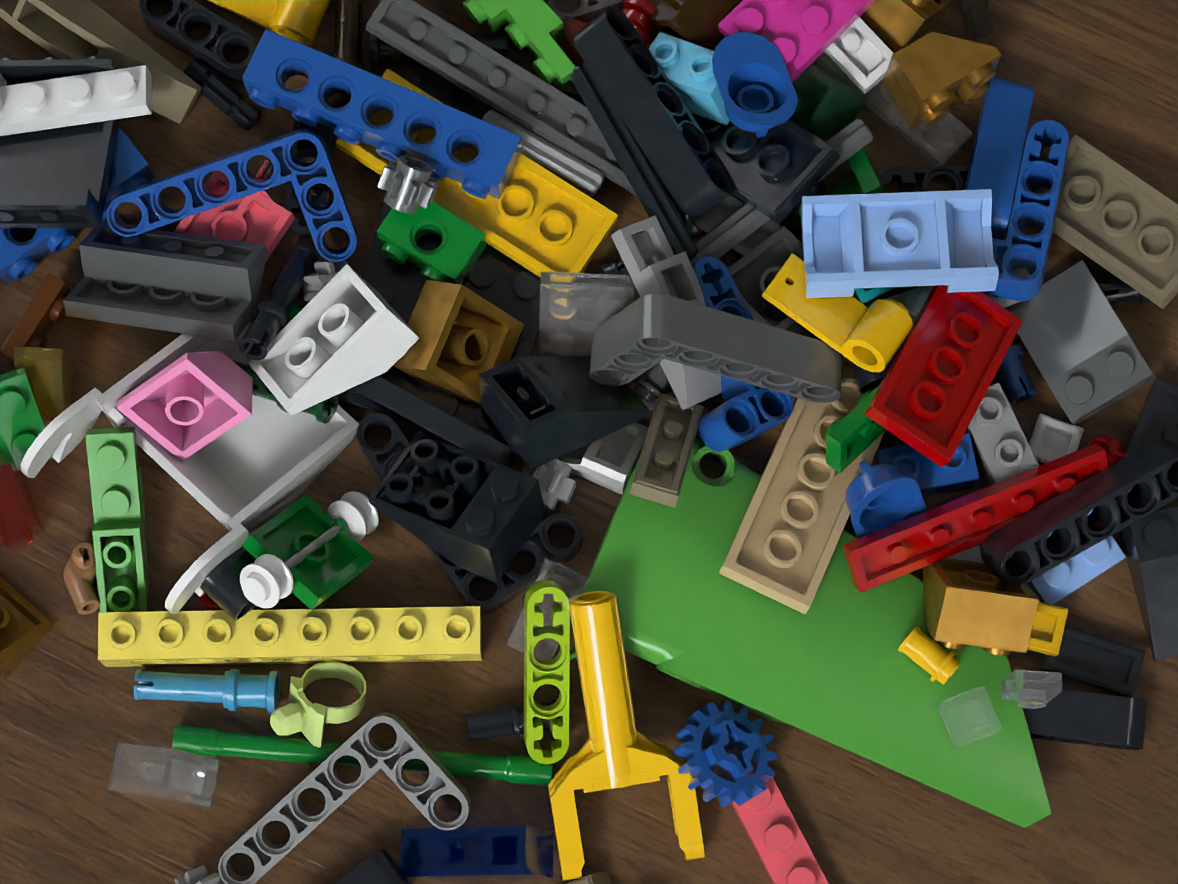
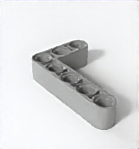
[218,712,471,884]

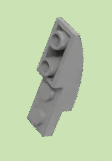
[611,215,722,410]

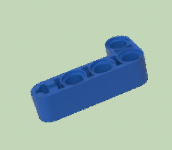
[964,77,1035,240]
[980,120,1069,301]
[692,256,793,452]

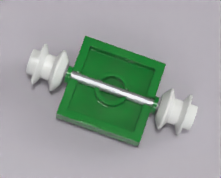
[240,491,379,610]

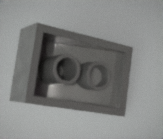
[1005,260,1155,426]

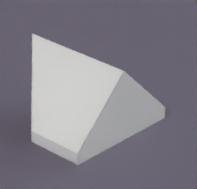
[556,422,649,495]

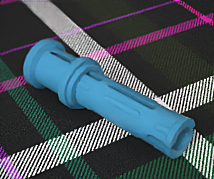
[134,669,281,713]

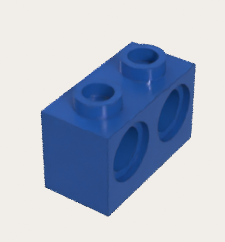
[872,433,979,497]

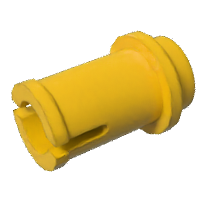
[898,626,961,685]

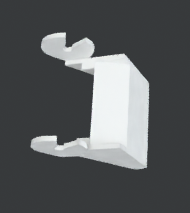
[21,322,359,614]

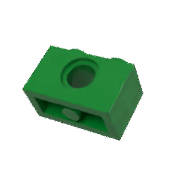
[377,201,487,284]

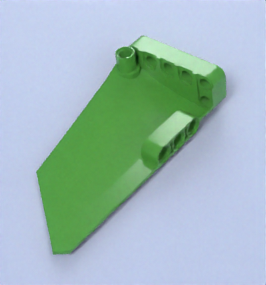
[570,438,1052,828]

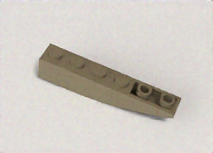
[0,0,202,124]

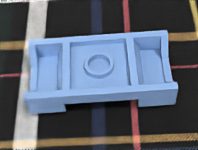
[801,189,999,298]

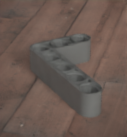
[589,293,843,403]

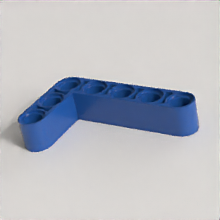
[106,128,358,262]

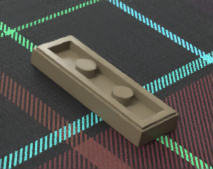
[629,393,704,508]

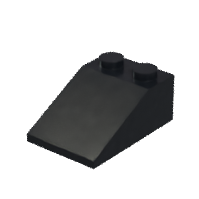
[1119,506,1178,662]

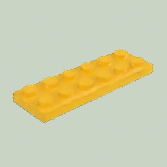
[336,69,618,294]

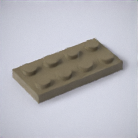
[1029,134,1178,309]

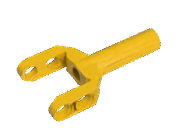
[548,591,705,881]

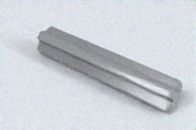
[482,110,604,196]

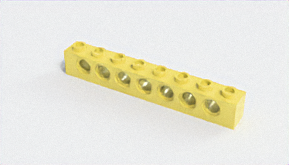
[98,606,482,667]

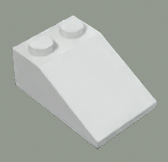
[249,264,419,415]

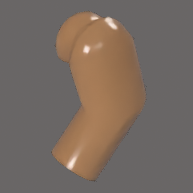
[63,542,100,615]

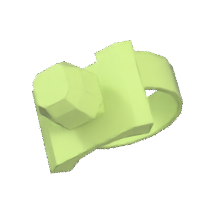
[270,661,366,748]

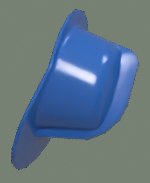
[712,32,798,138]
[846,461,926,538]

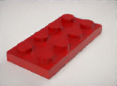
[865,285,1023,467]

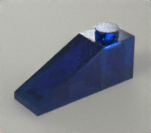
[401,826,554,879]

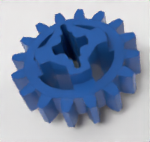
[674,701,777,807]

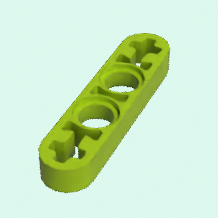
[524,580,570,765]

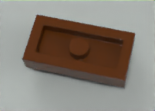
[0,273,71,369]

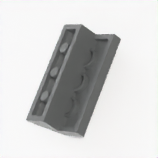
[63,222,268,341]

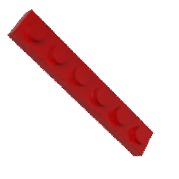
[843,443,1108,592]

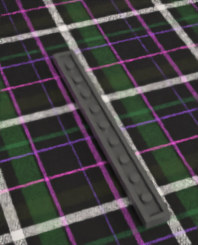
[365,0,782,259]

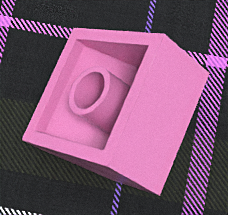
[116,351,253,462]

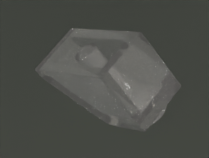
[506,558,589,661]
[108,743,220,808]

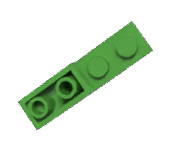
[463,0,576,92]
[85,427,149,612]

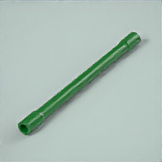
[172,725,553,786]

